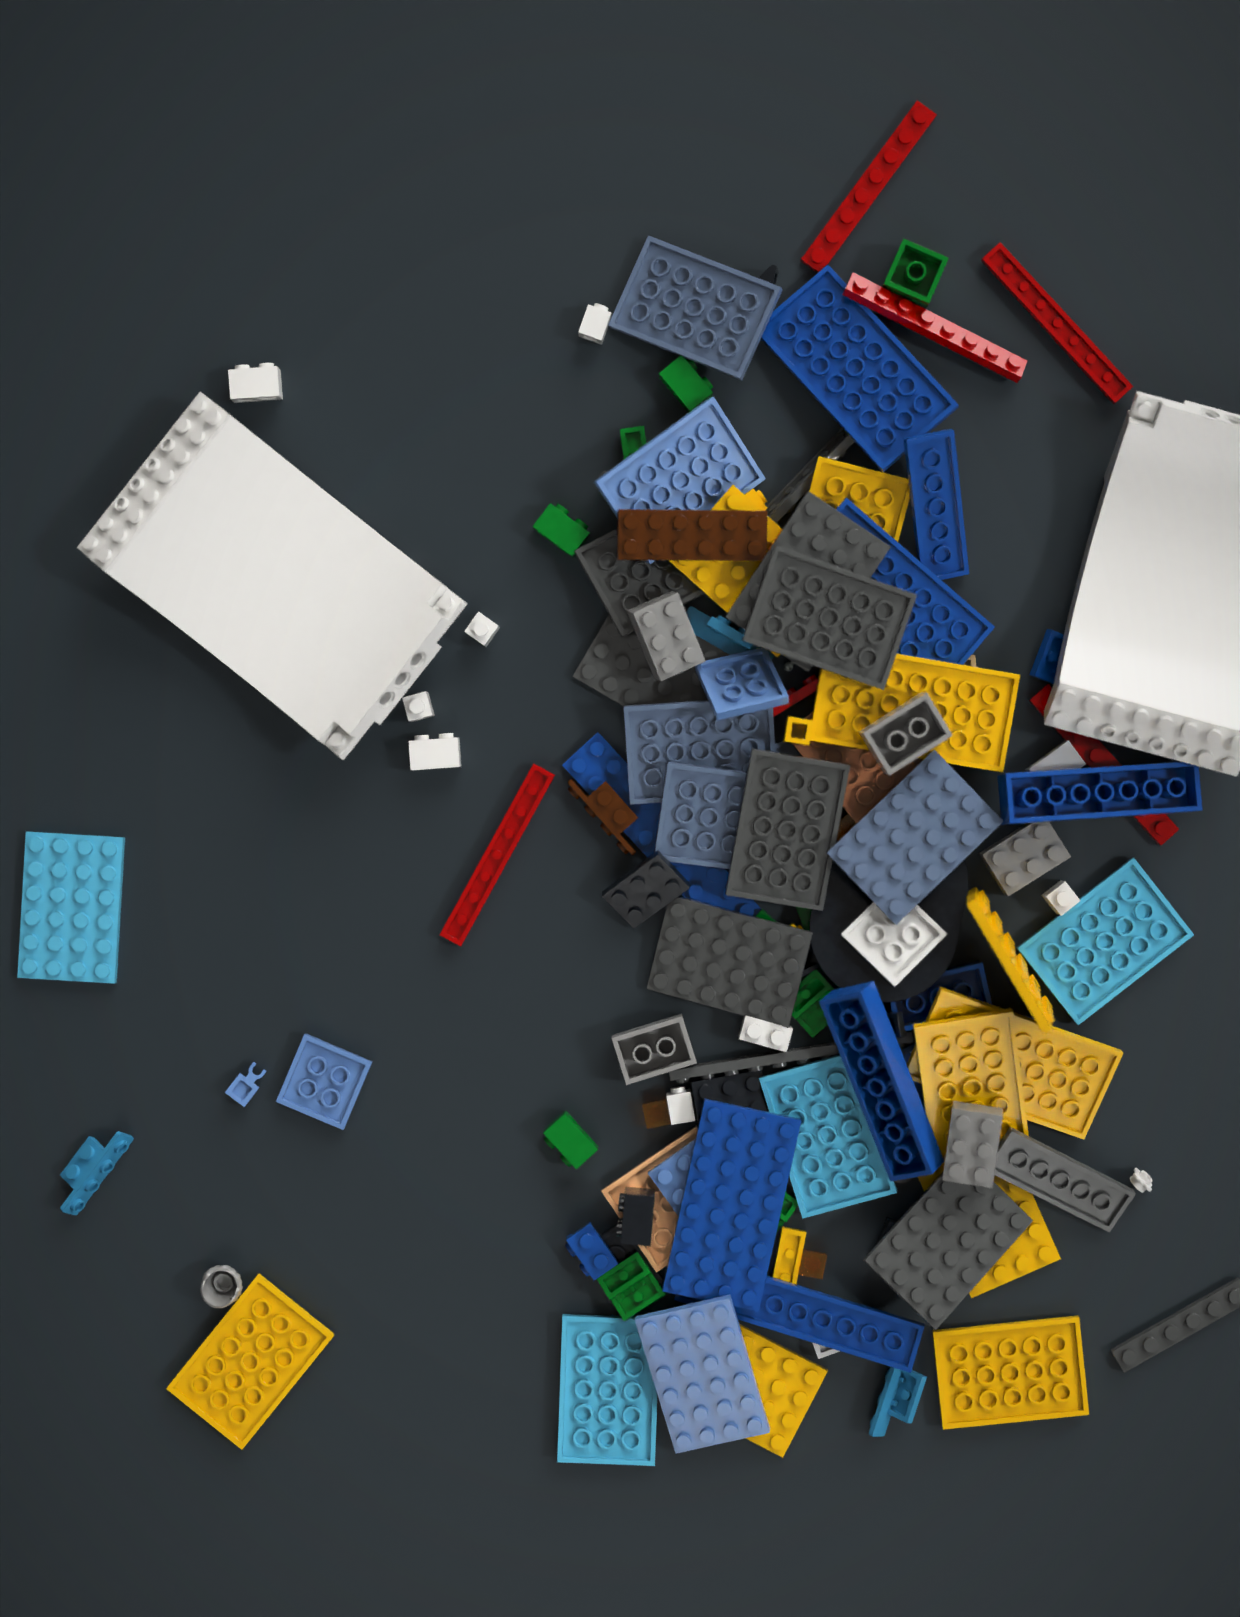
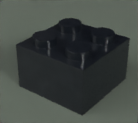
[616,1187,655,1246]

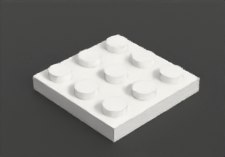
[841,902,947,988]

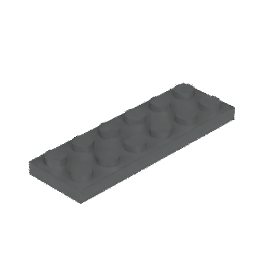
[995,1127,1136,1233]

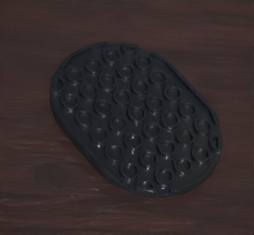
[810,820,968,1003]

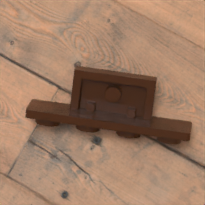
[568,779,638,856]

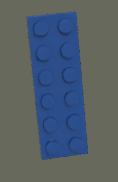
[903,429,969,580]

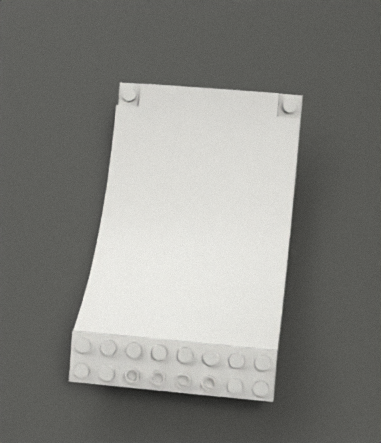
[1044,391,1240,776]
[77,392,467,760]

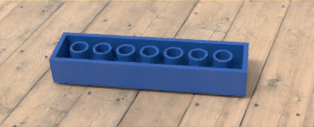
[997,762,1202,825]
[819,981,944,1181]

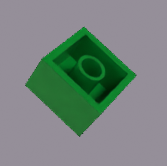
[882,238,949,309]

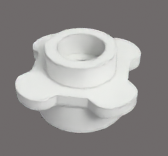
[1130,1168,1152,1193]

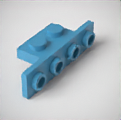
[686,606,774,660]
[60,1131,134,1216]
[869,1367,927,1437]

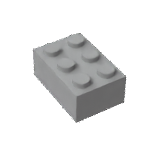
[627,591,705,681]
[859,692,953,775]
[978,822,1071,896]
[612,1013,697,1085]
[942,1101,1003,1188]

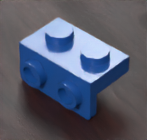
[1029,629,1064,685]
[565,1222,618,1280]

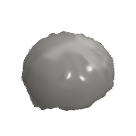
[200,1265,243,1309]

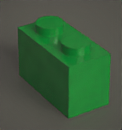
[659,356,713,413]
[533,503,590,558]
[543,1110,598,1169]

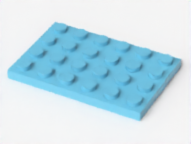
[17,831,125,984]
[1016,857,1194,1025]
[759,1054,897,1219]
[557,1314,657,1466]

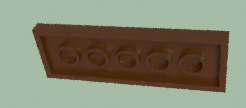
[617,509,768,561]

